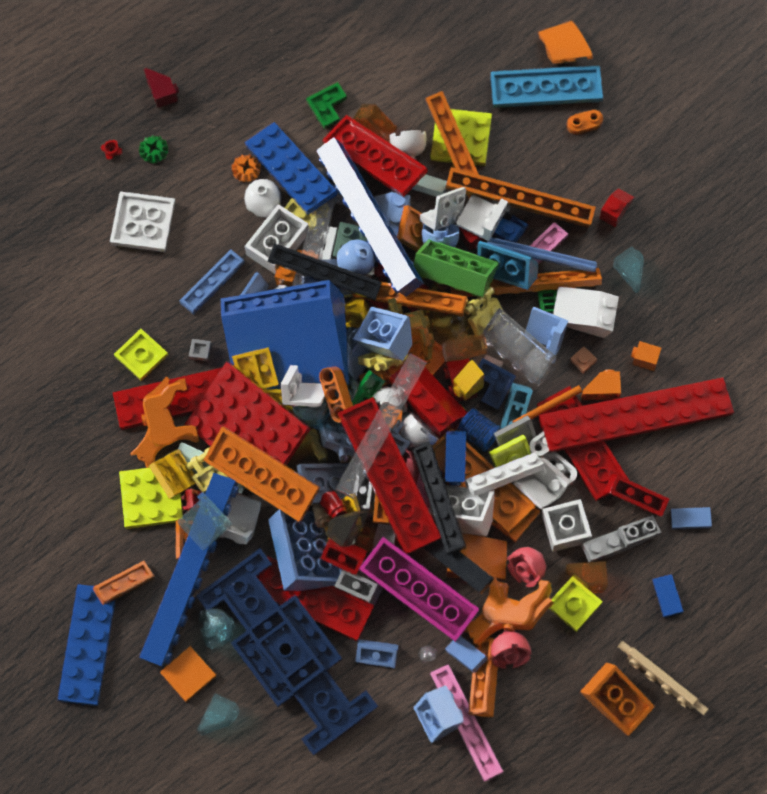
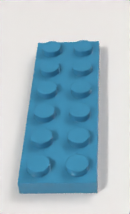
[490,65,603,108]

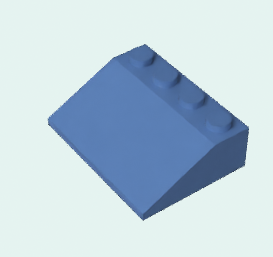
[268,509,342,591]

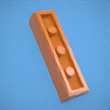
[469,638,498,717]

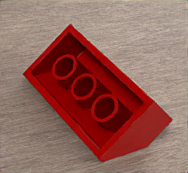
[390,360,467,439]

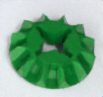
[139,135,168,163]

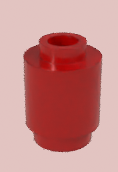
[320,491,347,521]

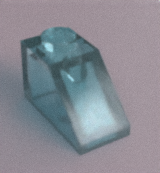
[613,246,644,293]
[197,694,239,735]

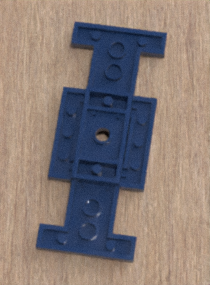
[196,549,378,756]

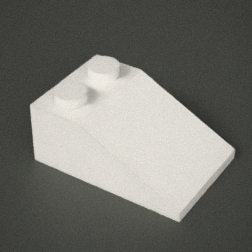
[553,287,619,338]

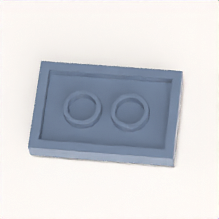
[297,463,354,504]

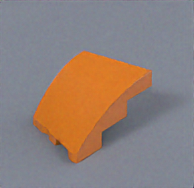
[538,21,593,64]

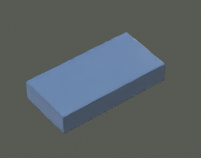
[670,507,712,529]
[445,636,488,673]

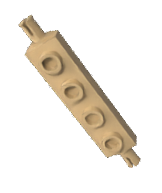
[618,640,708,715]

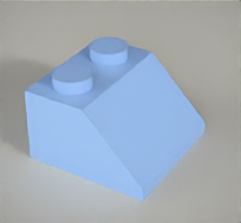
[413,685,464,743]

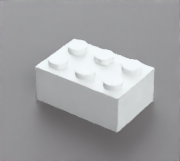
[245,204,309,274]

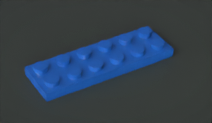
[245,122,338,215]
[58,584,116,706]

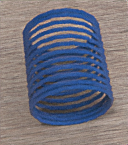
[457,408,501,452]

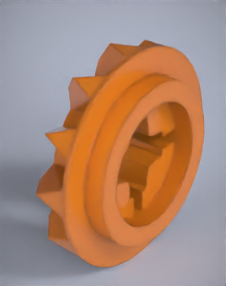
[232,154,261,182]

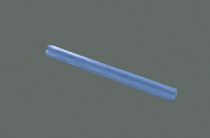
[487,237,597,273]

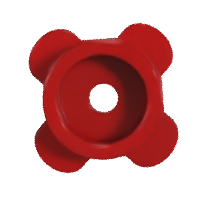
[101,140,122,160]

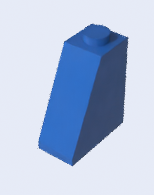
[445,431,466,485]

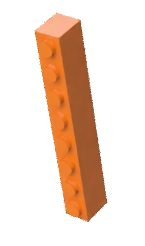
[445,167,596,228]

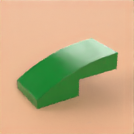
[352,370,386,406]

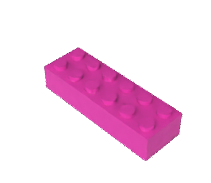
[359,537,479,642]

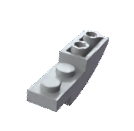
[581,515,662,563]

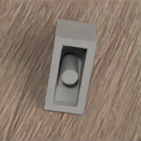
[335,569,383,605]

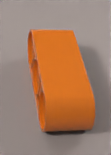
[319,366,353,422]

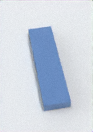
[179,250,245,315]

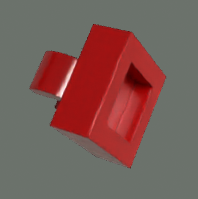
[181,488,203,512]

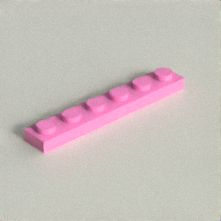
[430,665,503,782]

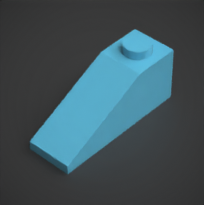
[500,383,533,429]

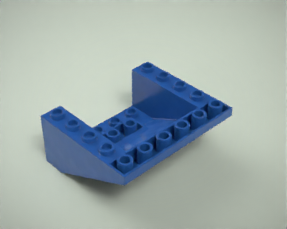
[221,280,349,390]

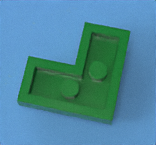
[306,82,347,130]

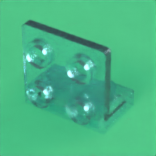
[177,492,232,550]

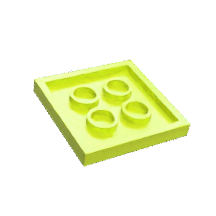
[431,109,492,166]
[119,468,183,529]

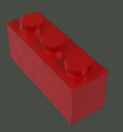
[604,474,670,517]

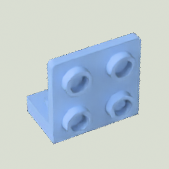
[524,307,568,362]

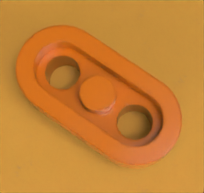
[567,110,603,135]

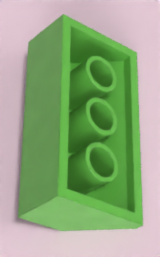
[414,239,499,297]

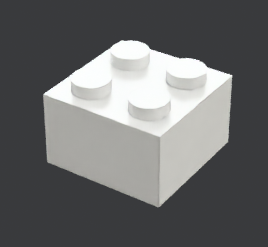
[542,499,592,552]

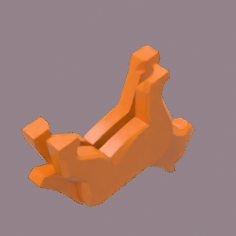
[131,376,199,468]
[463,576,554,646]

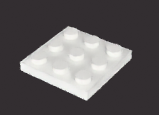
[110,192,175,252]

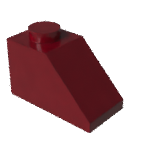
[144,68,179,108]

